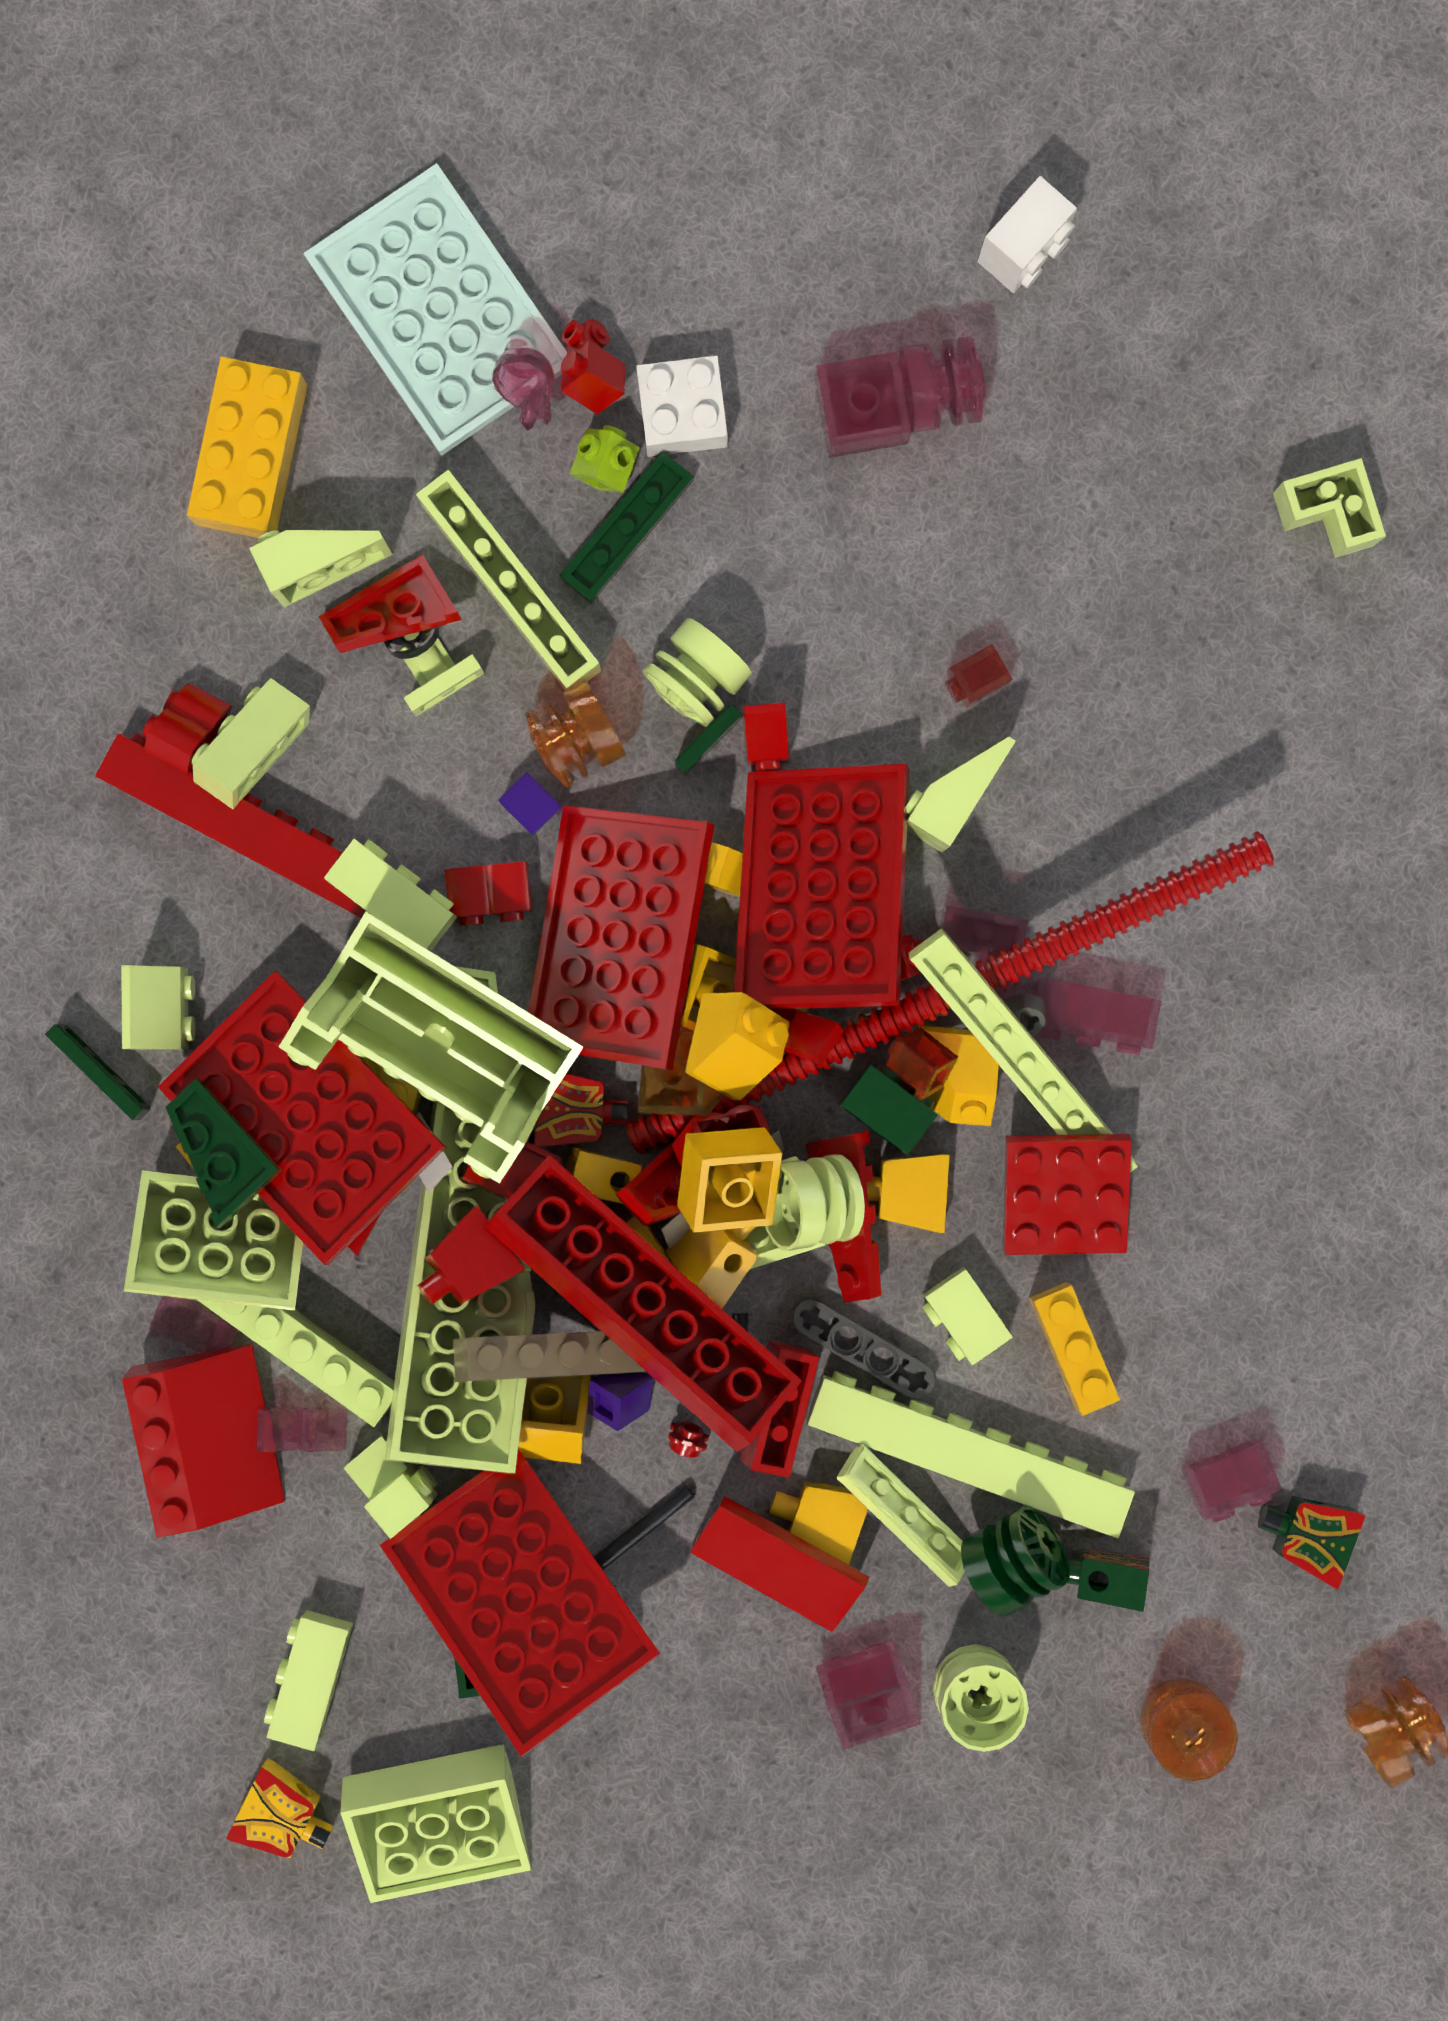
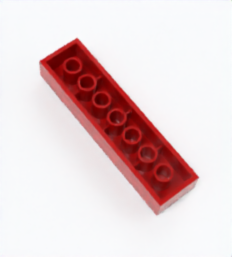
[485,1155,802,1452]

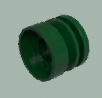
[961,1506,1070,1616]

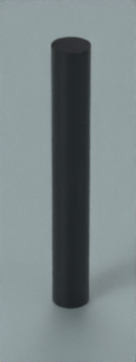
[594,1485,695,1570]

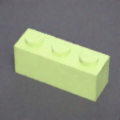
[192,678,310,809]
[324,839,457,952]
[264,1610,354,1751]

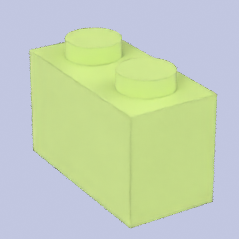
[922,1267,1013,1365]

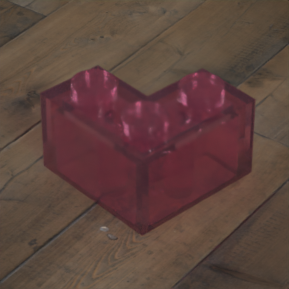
[939,905,1028,999]

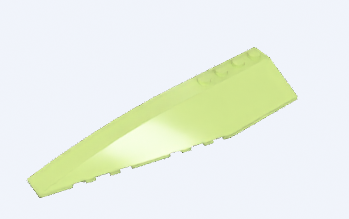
[384,966,535,1474]

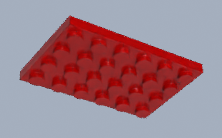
[734,763,910,1009]
[528,805,715,1070]
[158,971,447,1265]
[380,1449,661,1757]

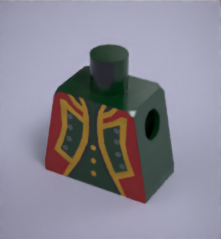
[1258,1496,1366,1589]
[1067,1549,1150,1612]

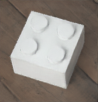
[978,176,1077,294]
[636,356,728,457]

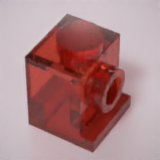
[886,1027,959,1101]

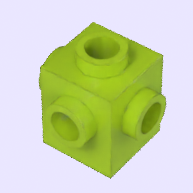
[569,425,640,493]

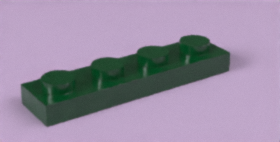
[559,451,694,604]

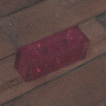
[1033,977,1162,1056]

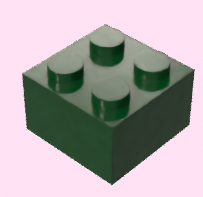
[837,1063,938,1155]

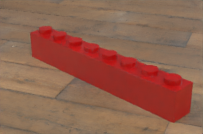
[95,732,370,918]

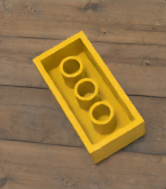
[187,356,308,538]

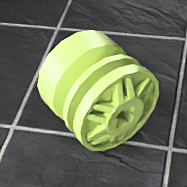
[642,618,752,727]
[765,1154,865,1251]
[932,1644,1029,1752]

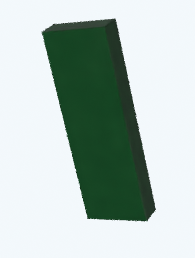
[45,1024,150,1120]

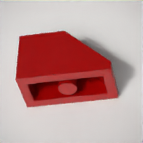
[743,702,789,771]

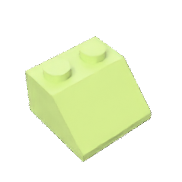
[121,965,196,1050]

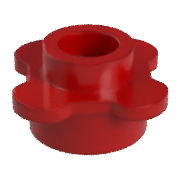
[668,1421,709,1458]

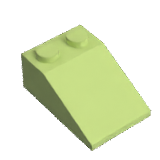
[249,530,393,607]
[906,737,1016,853]

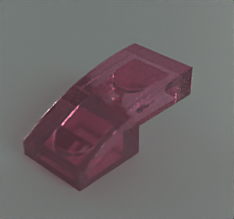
[148,1296,238,1353]
[256,1408,347,1452]

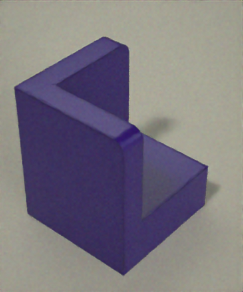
[498,772,563,834]
[587,1372,653,1431]

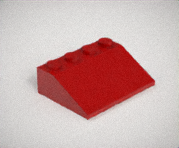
[122,1343,285,1538]

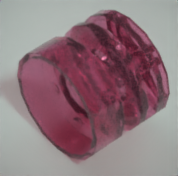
[899,336,985,433]

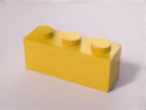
[1029,1282,1120,1416]

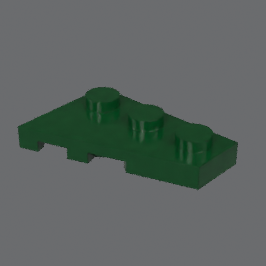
[165,1079,282,1228]

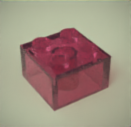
[814,352,912,458]

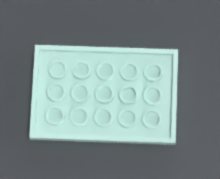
[303,163,567,456]

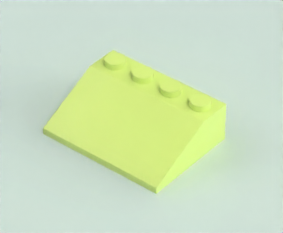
[124,1170,303,1310]
[340,1744,531,1903]

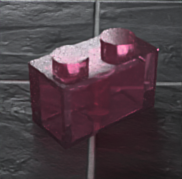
[1180,1438,1282,1522]

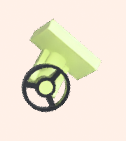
[384,626,484,716]

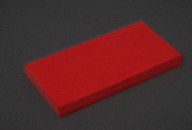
[689,1496,869,1632]

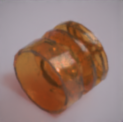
[524,680,626,789]
[1344,1676,1448,1790]
[1139,1677,1238,1781]

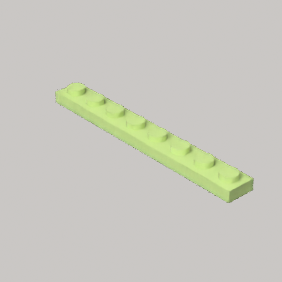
[908,928,1138,1172]

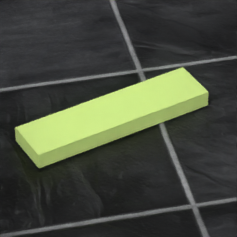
[836,1444,965,1587]

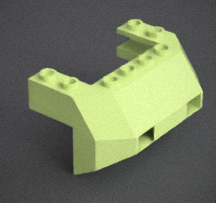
[279,912,583,1183]

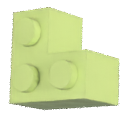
[1273,458,1386,558]
[344,1432,438,1539]

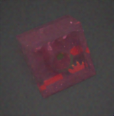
[816,1641,921,1750]

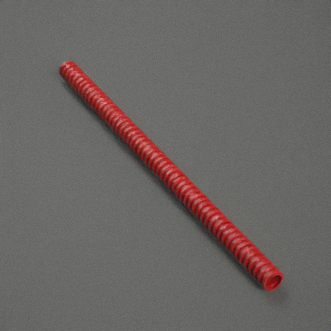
[626,831,1274,1155]

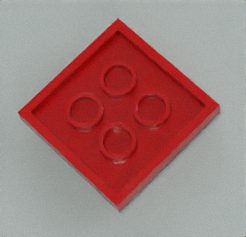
[1003,1134,1132,1255]

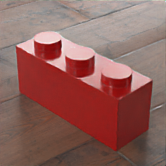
[740,1340,819,1478]

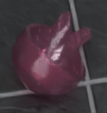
[492,346,555,431]

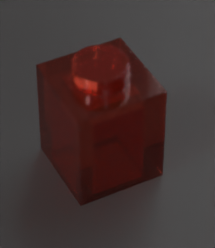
[945,644,1012,708]

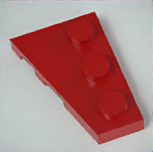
[318,554,462,653]
[616,1139,682,1226]

